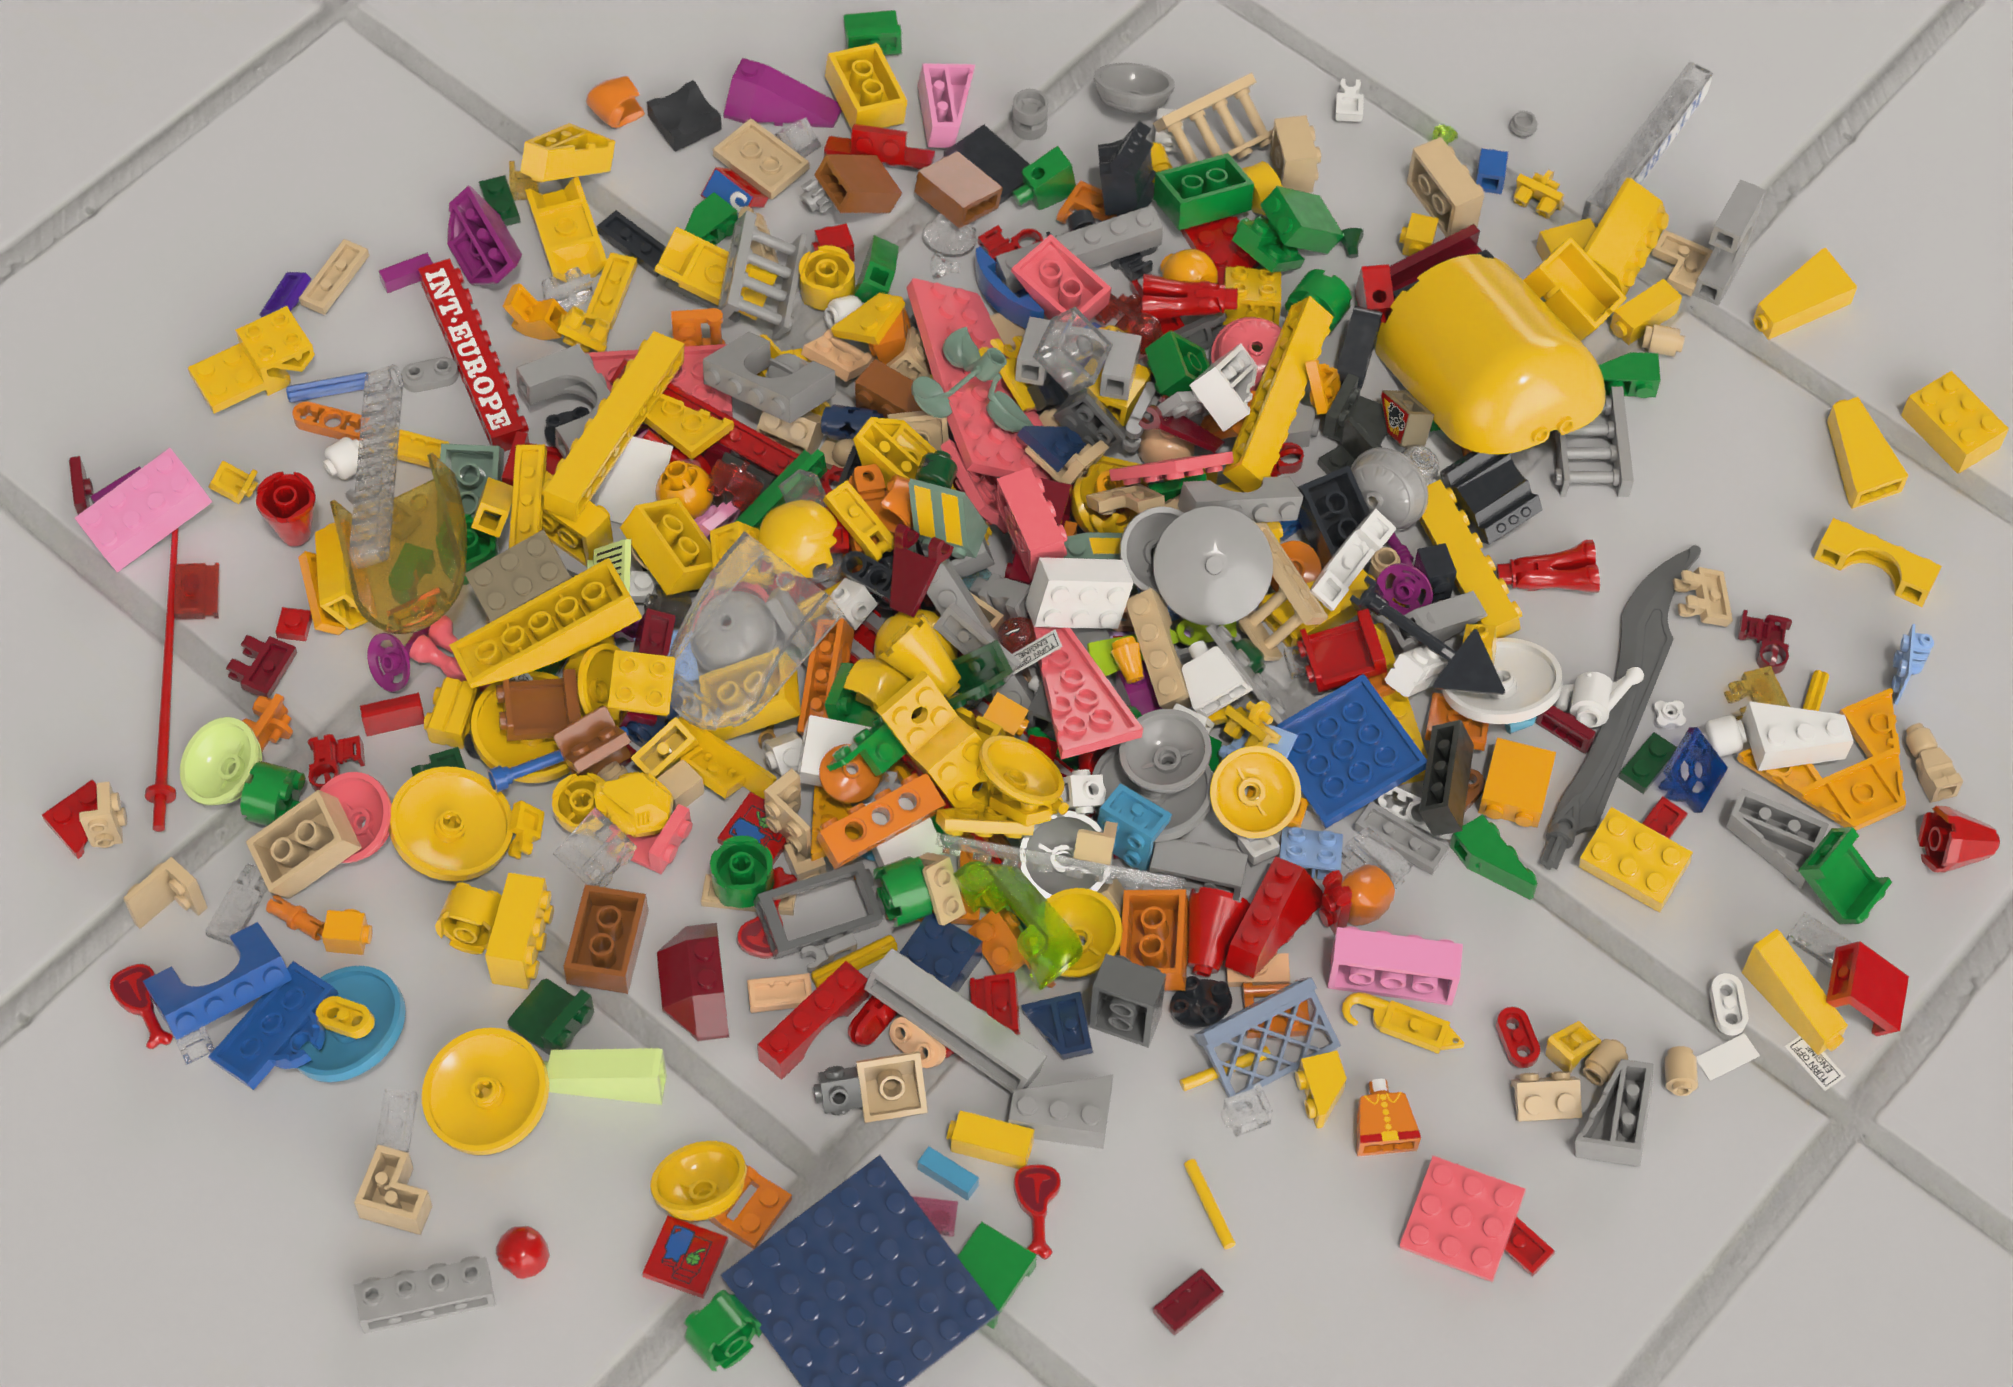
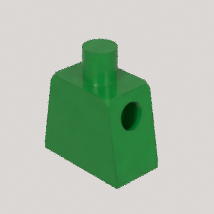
[1012,146,1076,210]

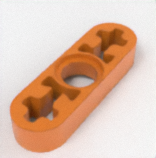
[292,401,374,444]

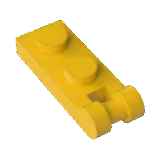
[823,480,895,562]

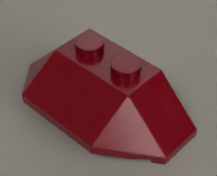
[657,923,729,1041]

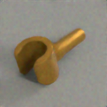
[758,724,776,749]

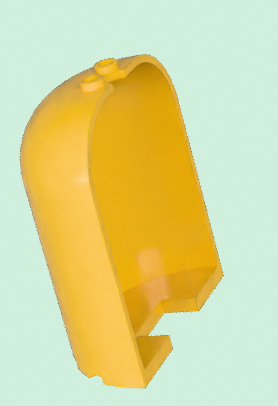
[1375,254,1606,454]

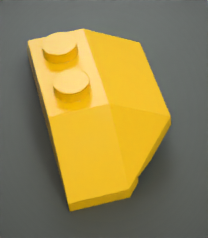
[853,417,956,490]

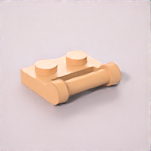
[801,329,876,382]

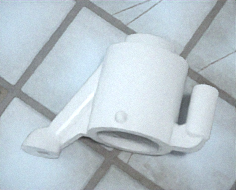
[1556,667,1644,728]

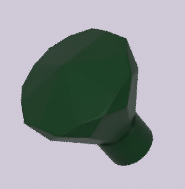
[1340,227,1364,258]

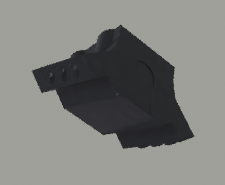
[1098,121,1156,216]
[1440,451,1543,544]

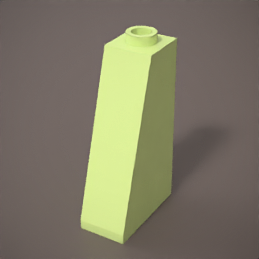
[544,1048,667,1105]

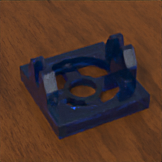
[1658,727,1728,813]

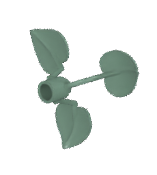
[911,327,1034,432]

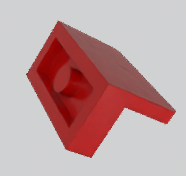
[360,692,425,737]

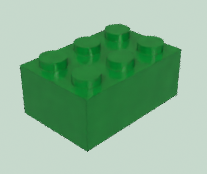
[1153,153,1254,230]

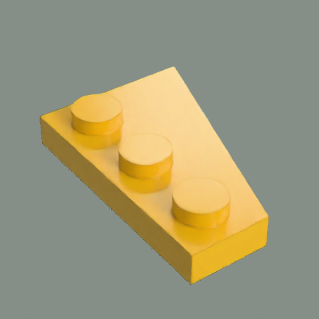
[643,394,734,460]
[936,806,1034,839]

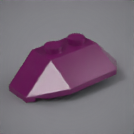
[447,185,522,285]

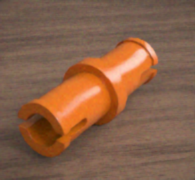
[266,895,325,941]

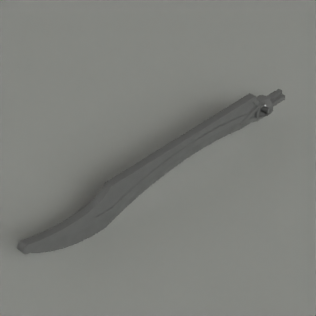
[1540,545,1701,870]

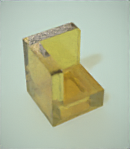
[509,161,540,201]

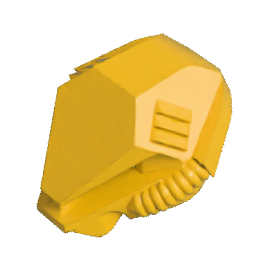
[593,772,674,838]

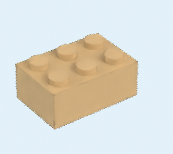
[1407,137,1484,237]
[246,790,362,899]

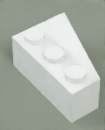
[1189,343,1258,432]
[1742,701,1853,771]

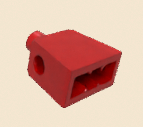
[1354,264,1394,335]

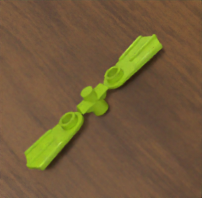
[1087,619,1237,676]

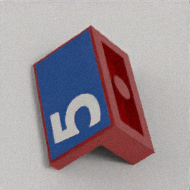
[701,167,769,219]

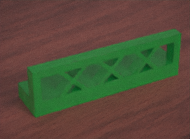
[735,449,827,530]

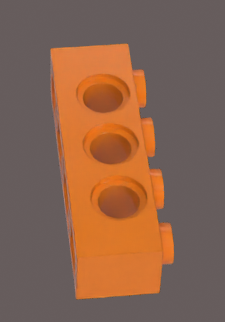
[797,617,854,737]
[817,773,946,869]

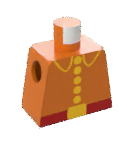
[1356,1079,1421,1156]

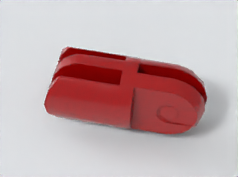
[848,995,898,1046]

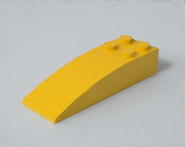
[449,558,643,688]

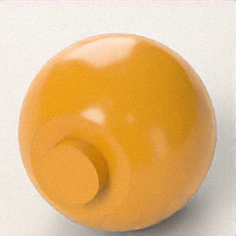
[1160,249,1218,284]
[655,461,714,519]

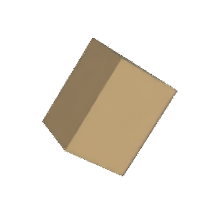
[856,1051,928,1123]

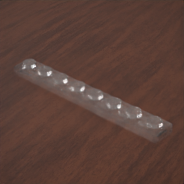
[935,833,1185,890]

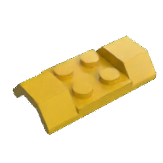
[525,177,607,284]
[654,226,777,320]

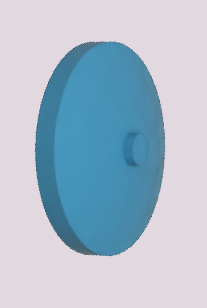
[297,966,406,1082]

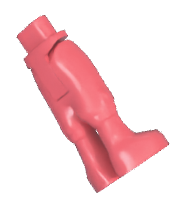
[409,614,492,692]

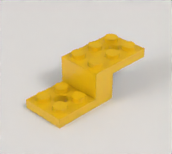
[876,670,1002,812]

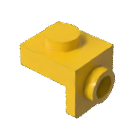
[208,460,258,504]

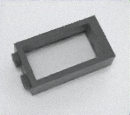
[753,861,885,960]

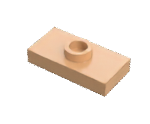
[1225,953,1290,987]
[747,973,812,1013]

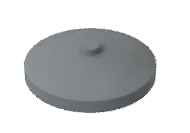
[1153,506,1273,626]
[1092,744,1213,842]

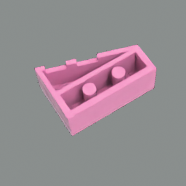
[918,64,975,148]

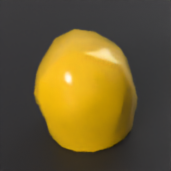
[844,658,911,712]

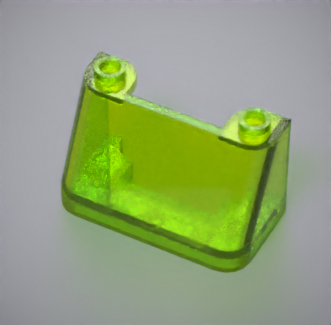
[953,861,1083,991]

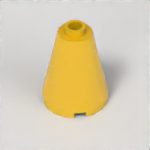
[878,613,961,698]

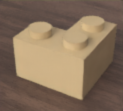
[354,1145,432,1235]

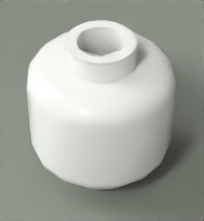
[824,295,864,329]
[322,437,368,480]
[1700,715,1747,758]

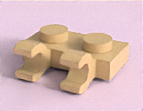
[1673,567,1733,627]

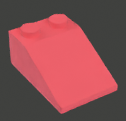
[1011,234,1111,326]

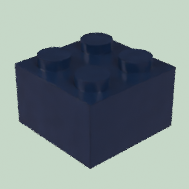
[900,913,982,992]

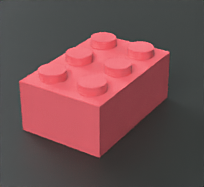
[997,467,1067,580]

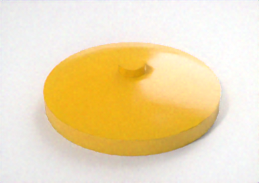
[471,671,585,783]
[389,766,513,881]
[422,1028,549,1155]

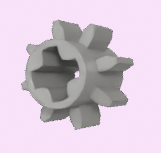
[800,179,833,213]

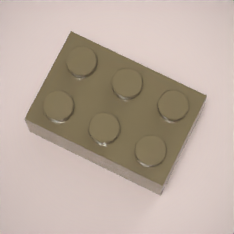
[465,529,571,622]

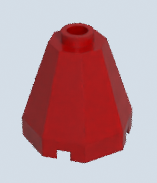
[1918,806,2000,873]

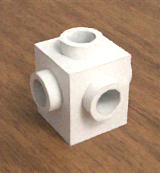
[823,578,878,630]
[1060,770,1106,815]

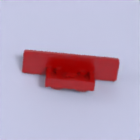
[824,124,935,169]

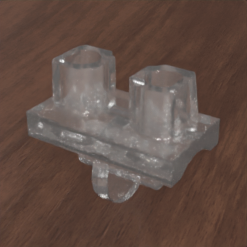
[541,267,593,311]

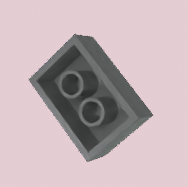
[1089,954,1166,1048]

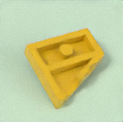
[831,293,906,345]

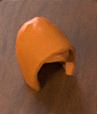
[586,76,645,128]
[874,474,913,533]
[1341,864,1395,926]

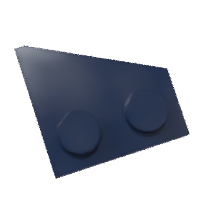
[1017,426,1087,473]
[1021,991,1094,1060]

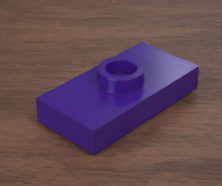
[259,272,311,317]

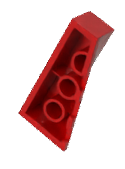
[1225,856,1324,978]

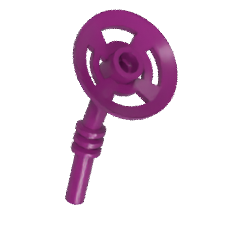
[1377,532,1433,615]
[367,588,441,692]

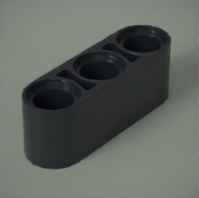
[1336,305,1383,390]
[841,551,893,606]

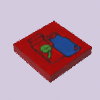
[717,792,787,865]
[642,1216,729,1299]

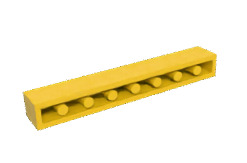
[1223,296,1333,492]
[541,331,685,522]

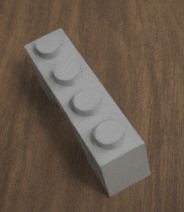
[1177,476,1303,523]

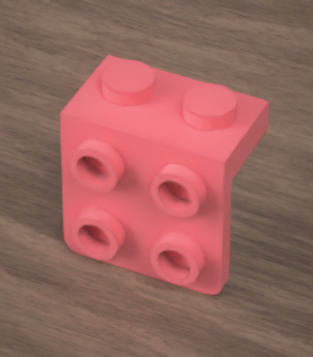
[610,804,693,875]

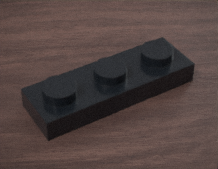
[597,210,666,277]

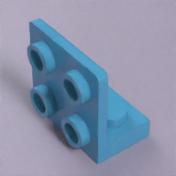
[1097,783,1172,872]

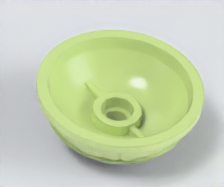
[180,717,262,805]

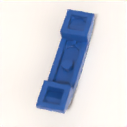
[975,247,1044,329]

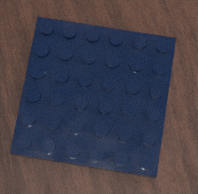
[721,1155,1000,1387]

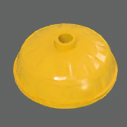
[1209,746,1301,838]
[1029,888,1123,978]
[650,1141,747,1221]

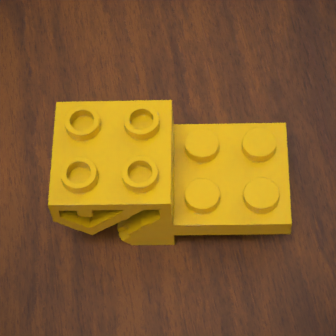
[187,306,315,414]

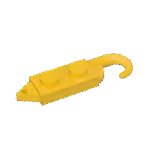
[1341,992,1464,1054]

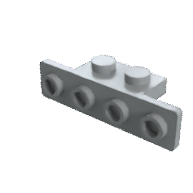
[1206,624,1288,724]

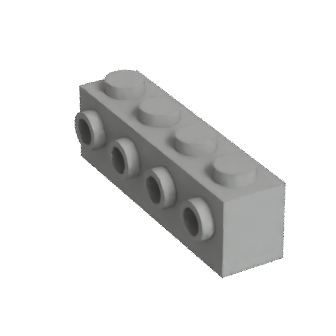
[354,1256,495,1334]

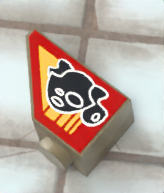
[1381,390,1434,448]

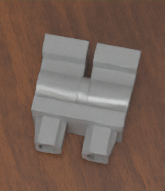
[970,573,1033,643]

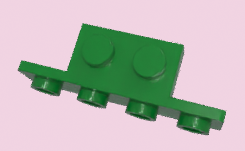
[826,715,907,776]

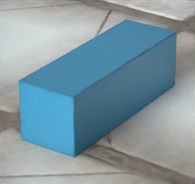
[917,1146,979,1201]

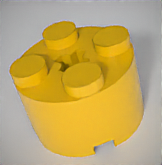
[799,246,855,311]
[435,882,502,954]

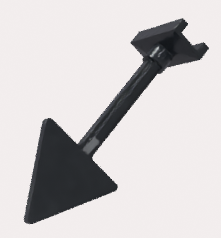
[1349,575,1506,695]

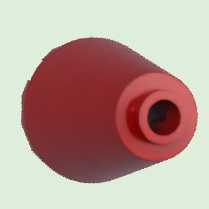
[256,471,316,547]
[1188,887,1251,977]

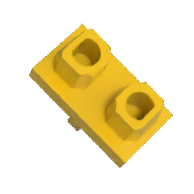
[1513,170,1564,219]
[557,306,610,353]
[1223,700,1282,747]

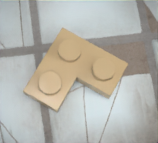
[1652,230,1713,296]
[1086,483,1165,515]

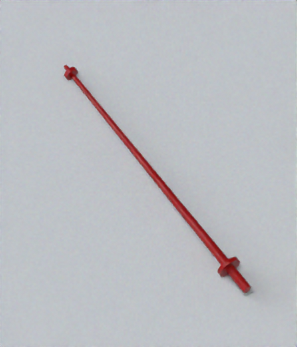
[145,527,179,832]

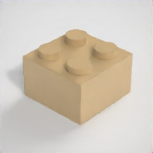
[1270,115,1321,193]

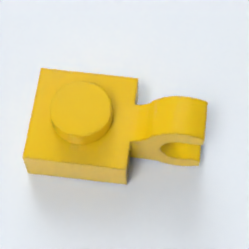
[508,800,545,860]

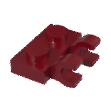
[226,635,297,698]

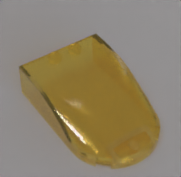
[330,453,467,634]

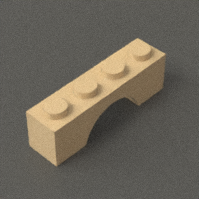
[1126,588,1192,709]

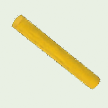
[1180,1046,1271,1091]
[1184,1159,1236,1249]

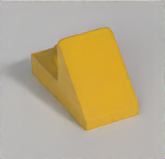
[1545,1021,1601,1074]

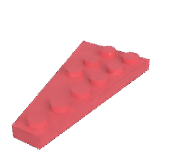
[585,344,733,417]
[1030,620,1143,760]

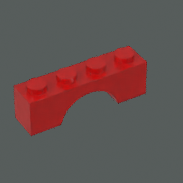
[757,961,869,1080]

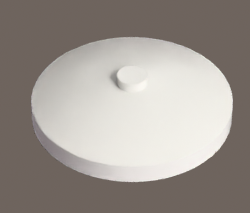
[1442,638,1562,724]

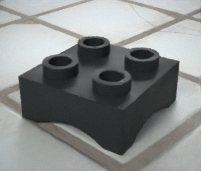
[647,80,722,152]

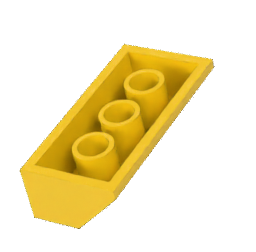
[1584,178,1669,296]

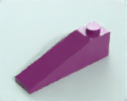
[723,57,842,128]

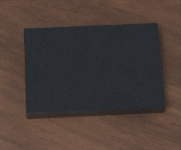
[944,124,1030,205]

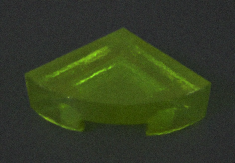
[1432,124,1458,144]

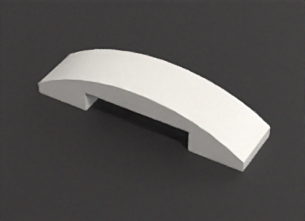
[1310,508,1397,611]

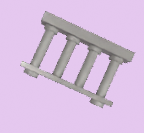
[717,210,807,340]
[1553,387,1634,497]

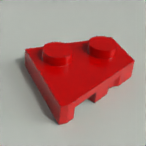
[42,779,98,859]

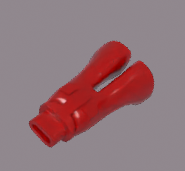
[1142,274,1238,326]
[1496,540,1600,593]

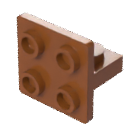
[552,705,631,776]

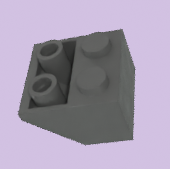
[1053,386,1126,447]

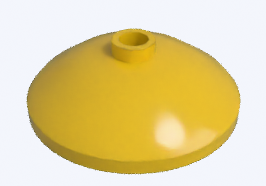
[577,643,622,727]
[979,735,1065,806]

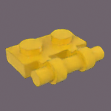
[989,793,1069,827]

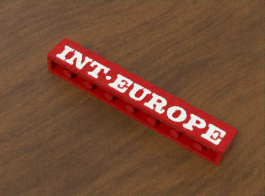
[418,258,529,452]

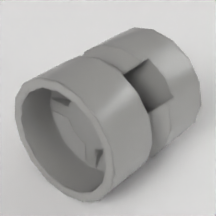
[1012,88,1048,140]

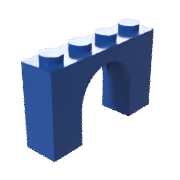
[143,922,292,1040]

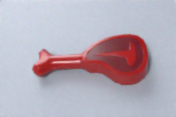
[737,867,797,959]
[110,964,173,1049]
[1014,1164,1061,1259]

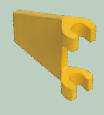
[979,335,1036,411]

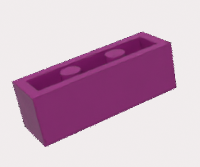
[378,252,433,294]

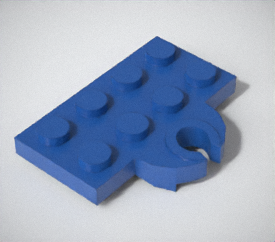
[208,961,339,1090]

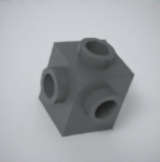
[814,1066,863,1115]

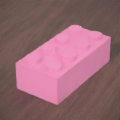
[75,448,212,573]
[1327,926,1463,1006]

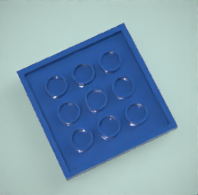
[1275,674,1427,829]

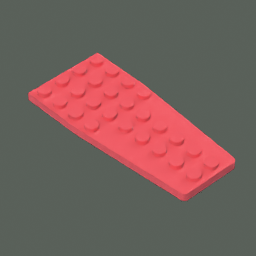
[906,278,1054,481]

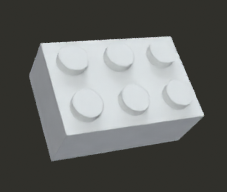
[1025,557,1134,629]

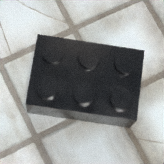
[1297,465,1385,571]

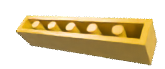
[1419,479,1523,638]

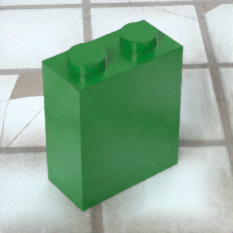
[1260,186,1345,254]

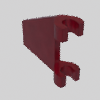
[1138,395,1225,453]
[890,523,954,618]

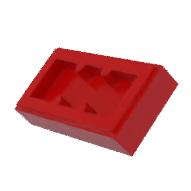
[1642,796,1688,839]

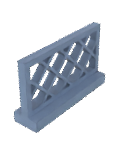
[1194,977,1341,1103]

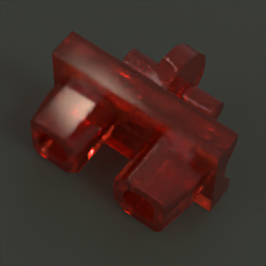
[1095,293,1144,336]
[707,459,764,511]

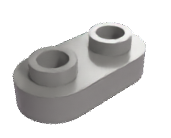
[401,357,459,392]

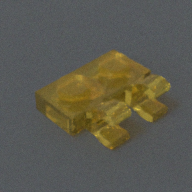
[1724,666,1790,727]

